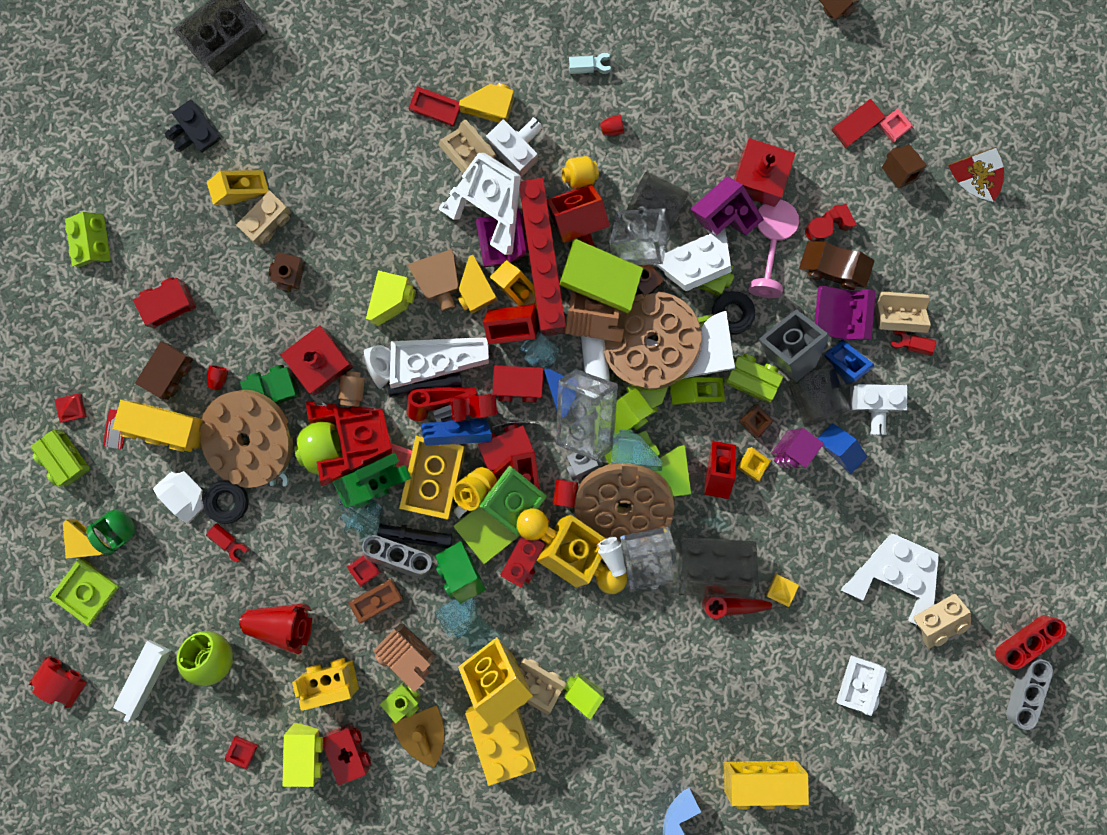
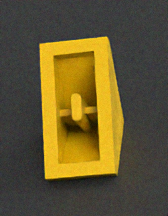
[63,519,111,559]

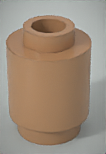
[338,371,365,407]

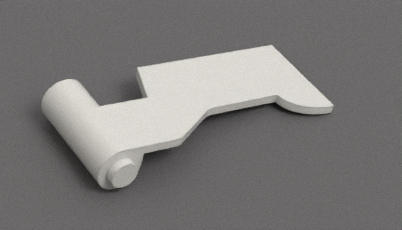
[581,311,735,394]

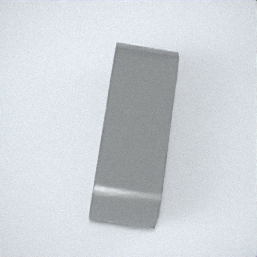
[362,535,432,578]
[1006,657,1053,730]

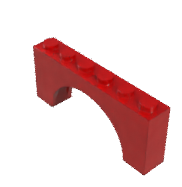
[519,178,566,337]

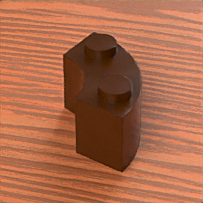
[799,241,875,290]

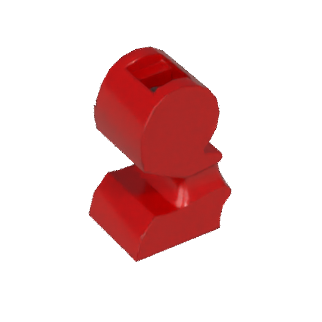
[805,204,857,242]
[450,394,498,422]

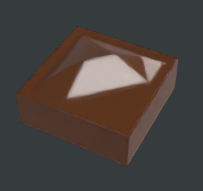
[739,404,773,439]

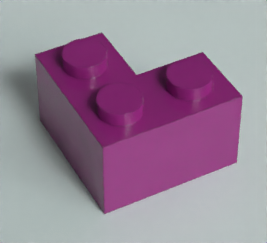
[691,176,764,236]

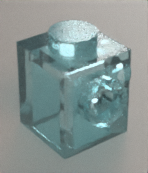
[519,332,560,368]

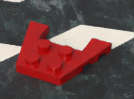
[306,402,392,486]

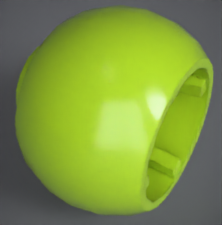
[294,422,342,475]
[177,631,233,686]

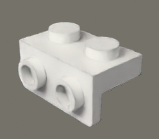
[836,655,887,716]

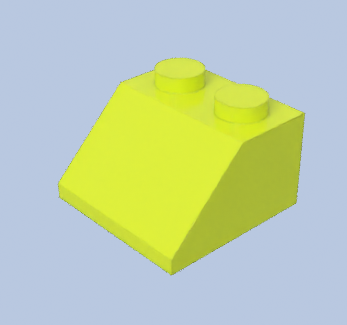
[366,271,416,326]
[283,723,323,787]

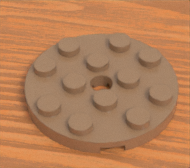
[604,292,702,390]
[200,390,293,488]
[574,463,675,546]

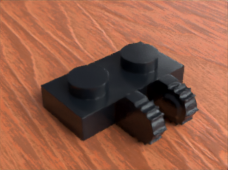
[165,99,221,153]

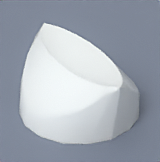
[364,345,391,389]

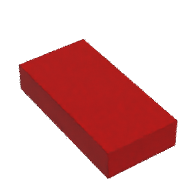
[408,86,460,127]
[831,99,885,148]

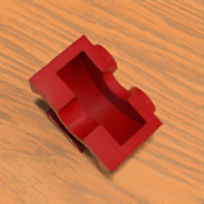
[29,656,87,708]

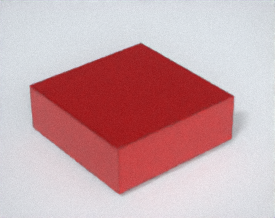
[347,556,381,587]
[224,736,258,770]

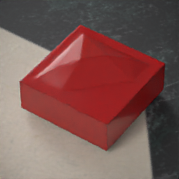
[54,393,87,423]

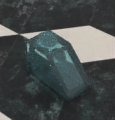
[611,430,663,471]
[434,594,479,638]

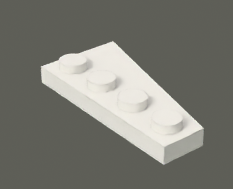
[390,338,489,389]

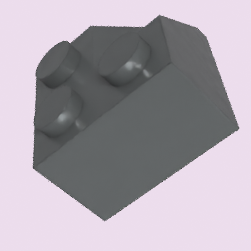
[759,309,829,382]

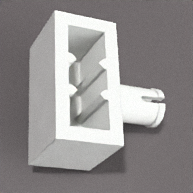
[486,117,543,177]
[850,384,907,435]

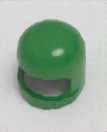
[86,510,136,555]

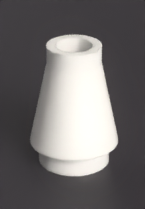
[598,537,627,577]

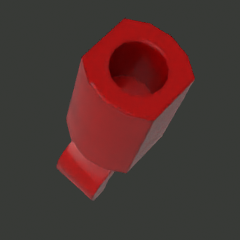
[890,330,936,356]
[206,523,249,562]

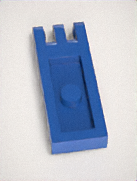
[421,419,491,446]

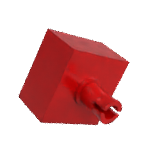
[733,138,795,207]
[546,184,610,247]
[280,325,354,396]

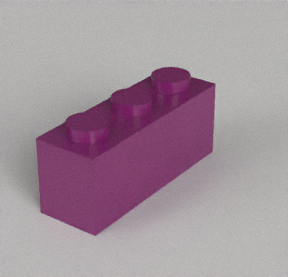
[770,428,824,469]

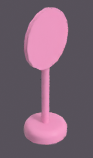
[749,200,799,298]

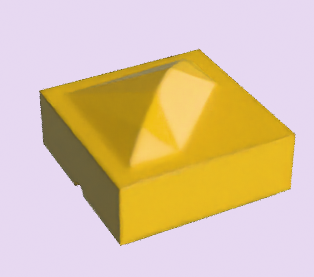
[737,447,771,481]
[765,574,799,607]

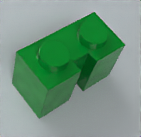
[240,365,300,404]
[435,541,486,604]

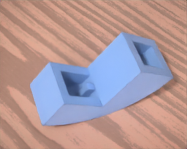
[663,788,701,835]

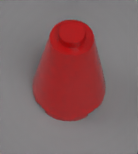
[239,604,312,654]

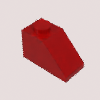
[704,441,736,499]

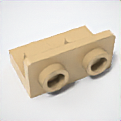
[236,190,292,246]

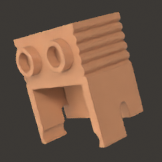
[565,290,624,342]
[373,622,436,692]

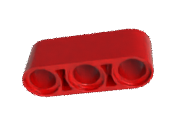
[995,615,1067,669]

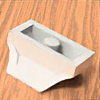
[153,471,204,523]

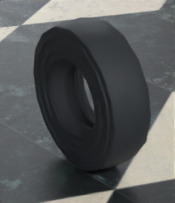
[712,291,755,335]
[203,480,249,524]

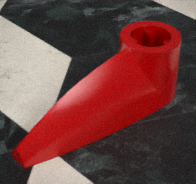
[407,387,477,421]
[702,594,772,619]

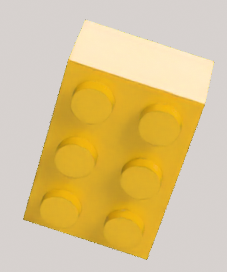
[112,400,203,452]
[399,436,466,519]
[458,637,533,728]
[465,706,537,786]
[724,761,809,810]

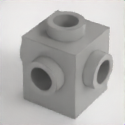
[567,446,603,484]

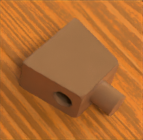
[408,249,460,311]

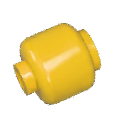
[561,156,599,190]

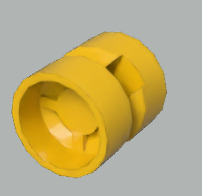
[453,467,497,511]

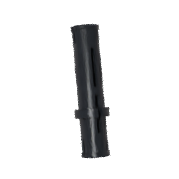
[387,372,462,398]
[377,523,452,549]

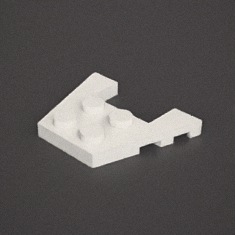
[439,153,521,255]
[635,228,732,291]
[841,533,939,625]

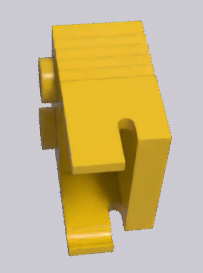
[292,658,359,711]

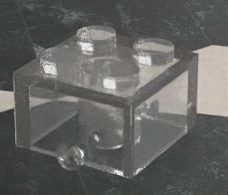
[609,206,670,265]
[620,526,679,591]

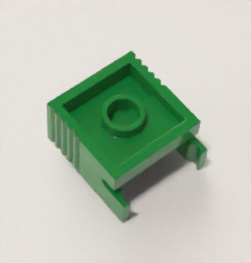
[333,453,411,509]

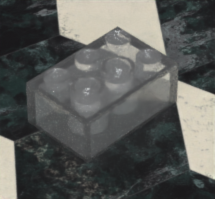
[556,369,618,461]

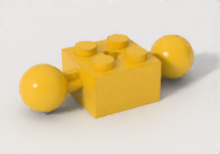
[517,508,627,594]

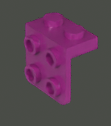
[476,207,528,267]
[815,286,876,341]

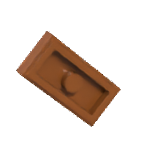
[348,578,404,624]

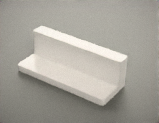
[113,640,171,723]

